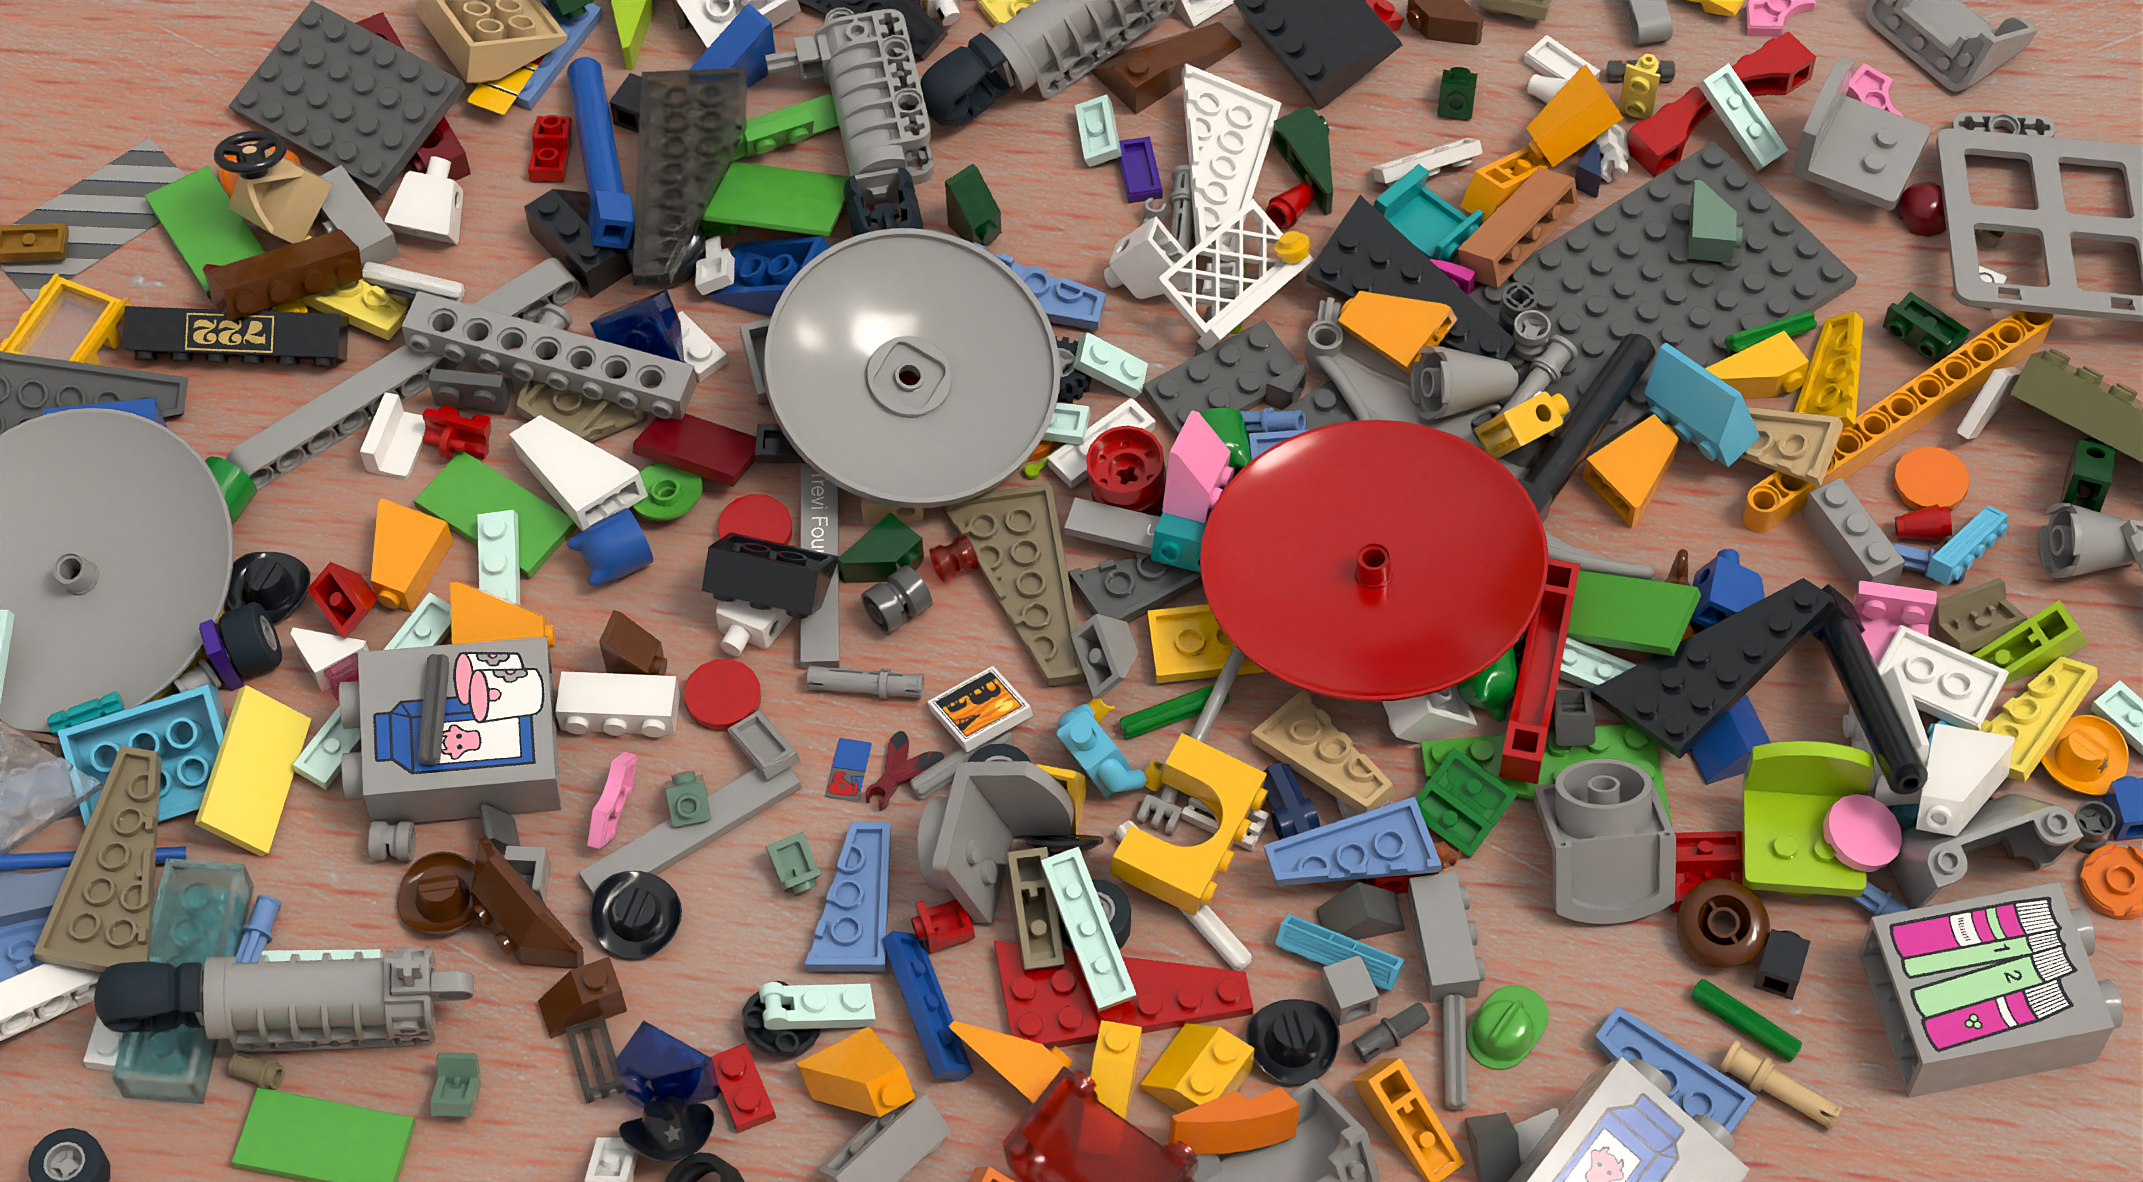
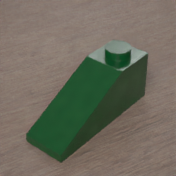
[1273,105,1333,216]

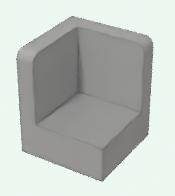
[505,846,551,905]
[1321,955,1379,1026]

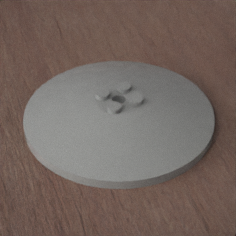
[763,228,1060,508]

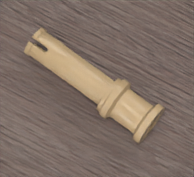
[1718,1040,1843,1130]

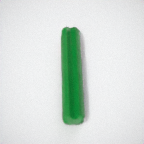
[1724,311,1817,355]
[1120,684,1229,739]
[1691,979,1802,1061]

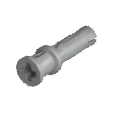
[1169,165,1194,253]
[1494,335,1578,418]

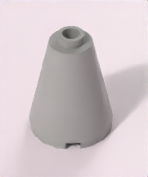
[1411,345,1518,420]
[2039,503,2137,578]

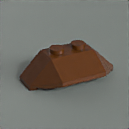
[470,835,584,969]

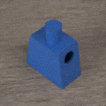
[1690,549,1765,628]

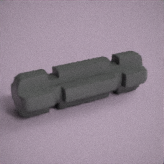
[1606,60,1675,81]

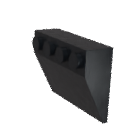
[1233,0,1403,110]

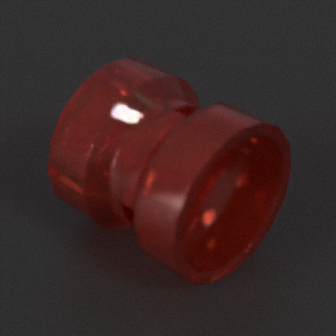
[929,534,979,583]

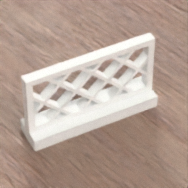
[1154,199,1314,351]

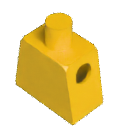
[1474,391,1569,459]

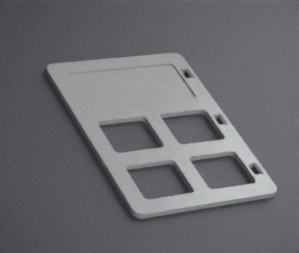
[1936,128,2143,322]

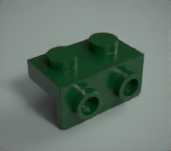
[1883,292,1970,363]

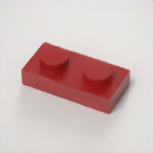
[708,1043,776,1133]

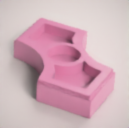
[1745,0,1815,37]
[1847,63,1904,117]
[587,752,638,849]

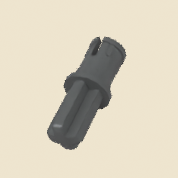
[1351,1002,1430,1064]

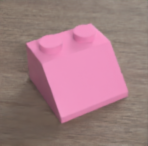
[1162,411,1234,524]

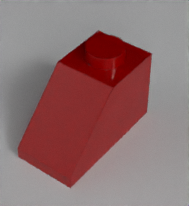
[307,561,378,639]

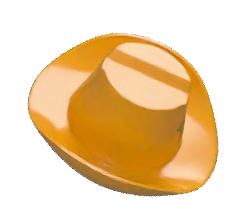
[2041,715,2129,795]

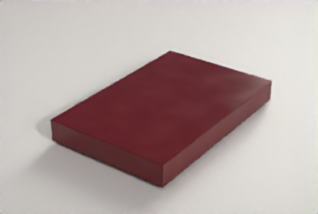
[632,413,756,487]

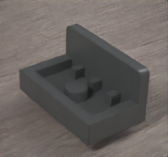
[428,368,513,412]

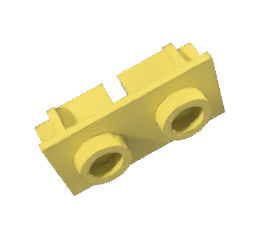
[1618,54,1660,120]

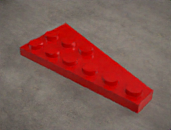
[994,940,1254,1050]

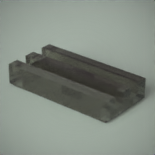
[565,1015,626,1104]

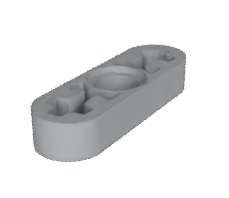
[1951,112,2056,137]

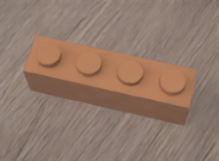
[1458,167,1579,288]

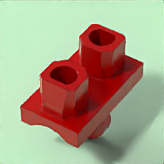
[422,404,491,459]

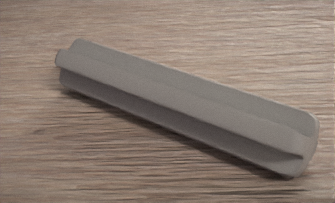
[910,730,1013,799]
[1443,994,1467,1110]

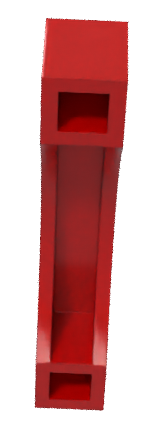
[1628,31,1816,178]
[1499,558,1580,784]

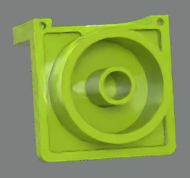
[1742,741,1874,897]

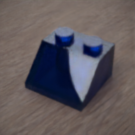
[590,289,685,379]
[616,1020,720,1109]

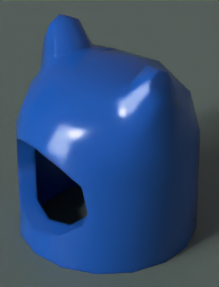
[567,508,654,586]

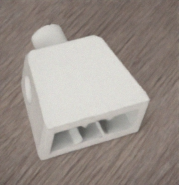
[384,157,463,245]
[1104,216,1188,299]
[716,599,794,656]

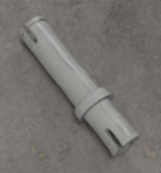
[807,665,924,699]

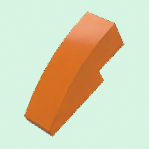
[1167,1087,1300,1155]

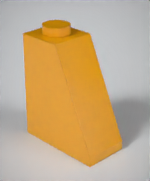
[1526,64,1624,167]
[1338,291,1458,376]
[1583,414,1679,529]
[371,498,453,612]
[450,582,556,653]
[796,1026,916,1117]

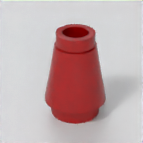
[1266,183,1315,229]
[1895,503,1952,541]

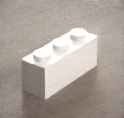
[555,671,680,737]

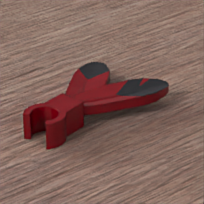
[866,731,944,811]

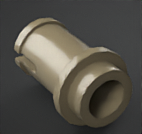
[228,1051,284,1089]

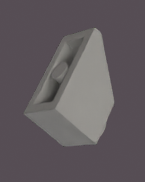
[1071,614,1139,699]

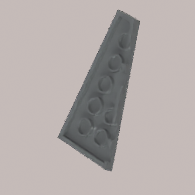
[0,352,188,434]

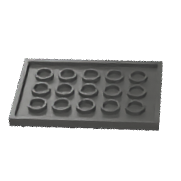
[229,0,466,196]

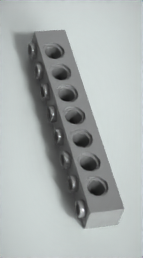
[402,291,696,421]

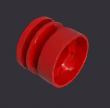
[1086,425,1166,516]

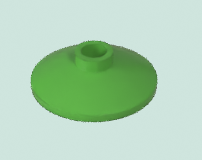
[632,462,703,521]

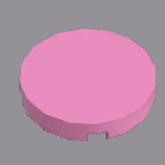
[1823,794,1902,872]

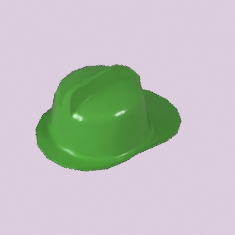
[1467,985,1549,1070]

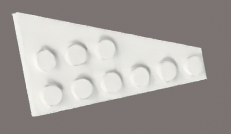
[1181,63,1282,263]

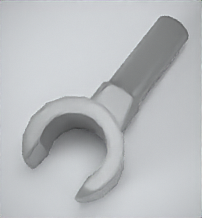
[1142,198,1166,225]

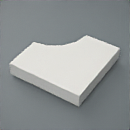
[1957,367,2022,439]

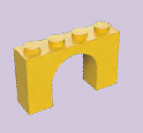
[1109,733,1268,916]

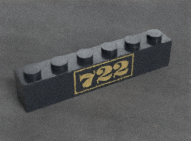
[123,306,349,367]

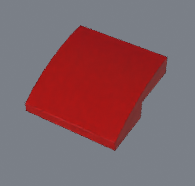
[1671,831,1750,912]

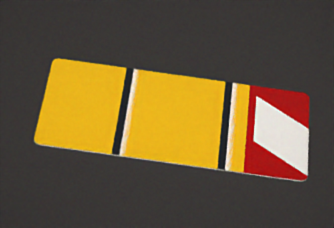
[467,53,547,115]

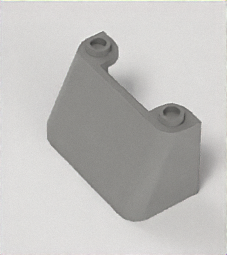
[1866,0,2038,91]
[1889,793,2083,909]
[1176,1079,1380,1182]

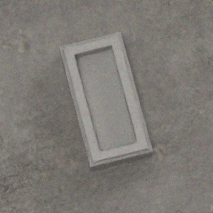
[727,710,800,780]

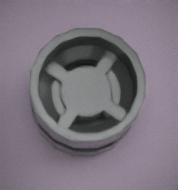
[861,565,933,635]

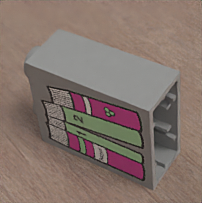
[1858,882,2123,1098]

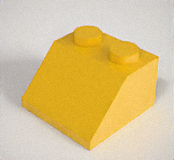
[1140,1023,1254,1113]

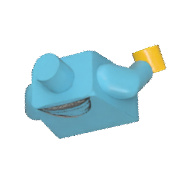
[1056,694,1164,799]

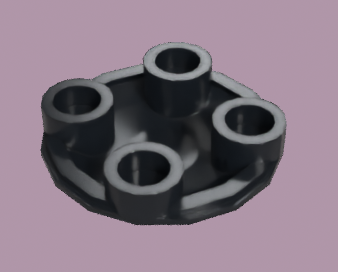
[741,981,820,1058]

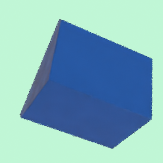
[1690,695,1771,785]

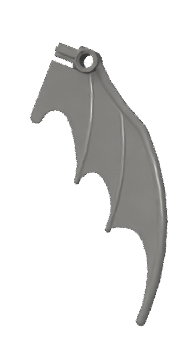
[1305,297,1654,580]

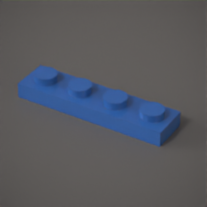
[882,931,973,1080]

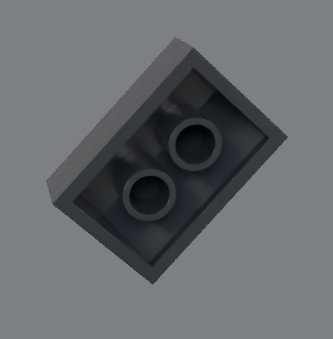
[524,189,634,298]
[702,532,838,618]

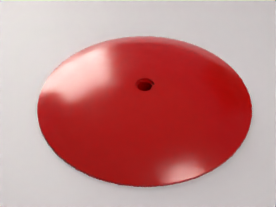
[1200,420,1549,702]

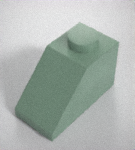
[1688,180,1743,263]

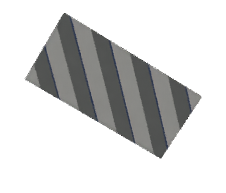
[0,138,186,302]

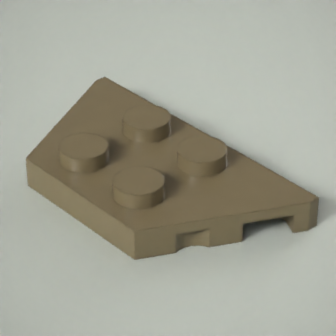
[516,357,647,442]

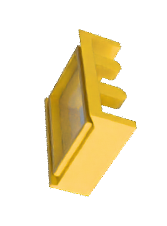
[0,273,131,365]

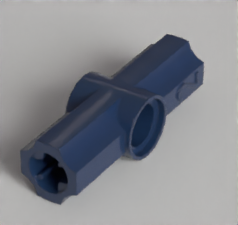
[1263,762,1320,840]

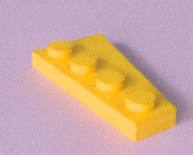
[1794,311,1863,428]

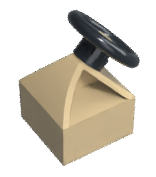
[213,131,333,244]

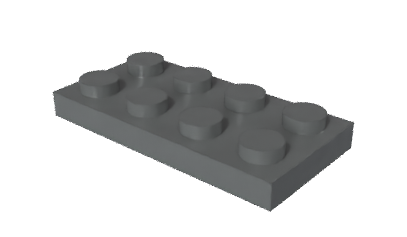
[1142,320,1298,439]

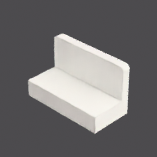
[360,392,425,480]

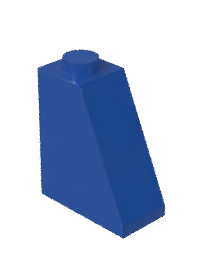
[689,4,776,112]

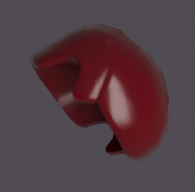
[1898,182,1946,236]

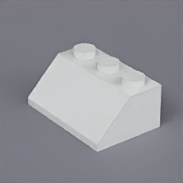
[1843,666,1930,806]
[1381,685,1478,744]

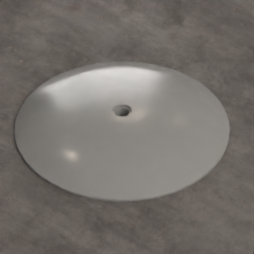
[0,408,234,733]

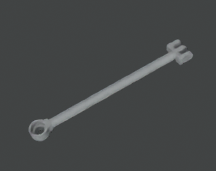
[1136,645,1246,835]

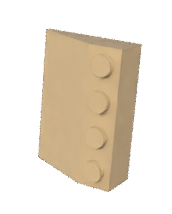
[416,0,567,84]

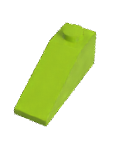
[610,0,654,71]
[1972,600,2090,686]

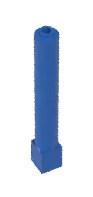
[567,57,636,249]

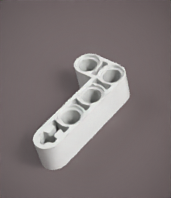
[0,962,103,1041]

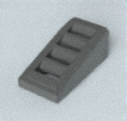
[1553,688,1596,746]

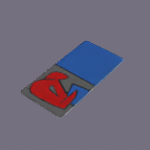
[825,738,872,801]

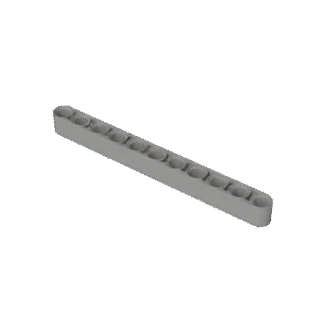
[226,258,580,491]

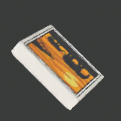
[928,666,1033,752]

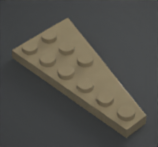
[942,483,1086,686]
[33,746,162,972]

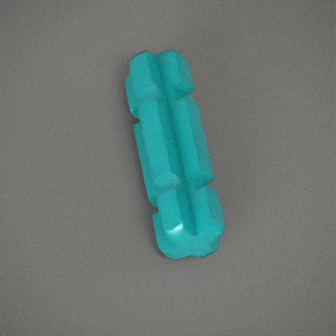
[47,692,124,736]

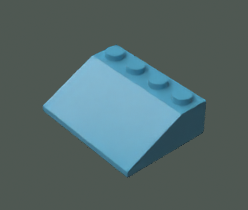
[57,684,228,827]

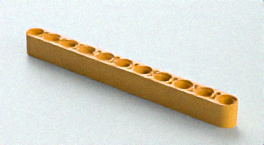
[1742,311,2054,533]

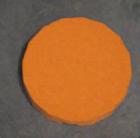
[1893,446,1970,511]
[2079,844,2143,920]

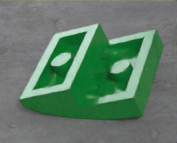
[1416,747,1519,858]

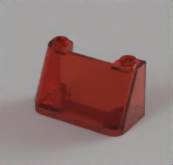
[1003,1066,1199,1182]

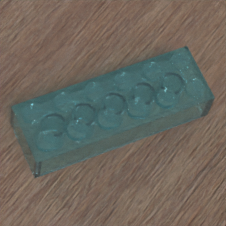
[112,858,254,1104]

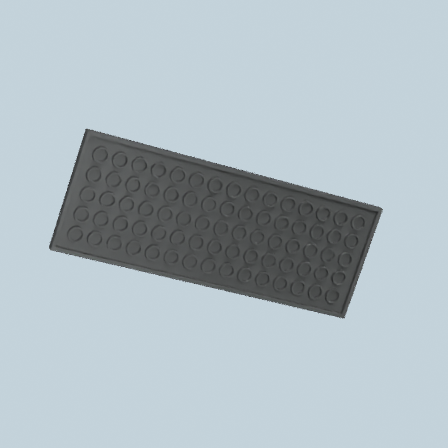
[1281,141,1857,469]

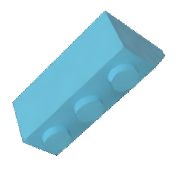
[1644,342,1760,467]

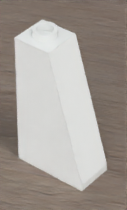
[509,415,648,531]
[1916,724,2015,836]

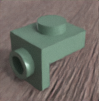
[665,771,711,827]
[765,831,823,894]
[430,1052,481,1117]

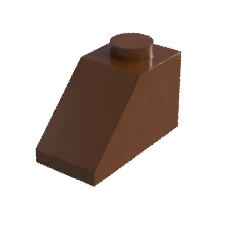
[1406,0,1484,45]
[599,610,668,676]
[538,957,627,1039]

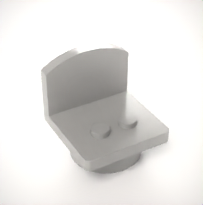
[1792,56,1931,210]
[1535,759,1676,924]
[918,761,1074,923]

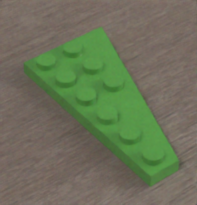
[1420,724,1672,826]

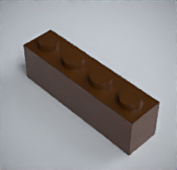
[207,229,363,321]

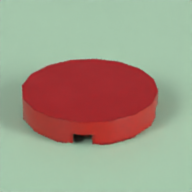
[717,494,792,545]
[684,659,761,731]

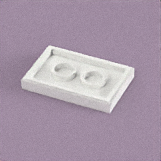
[1877,625,2009,731]

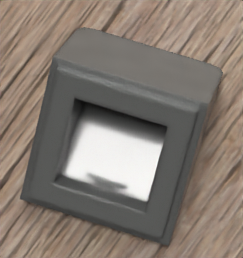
[1265,364,1307,410]
[479,804,521,855]

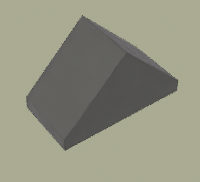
[1317,882,1405,940]
[1465,1112,1521,1182]

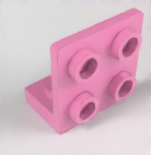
[1852,581,1937,666]

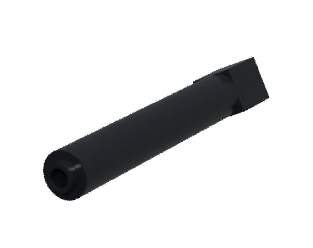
[1518,334,1656,523]
[1810,584,1928,795]

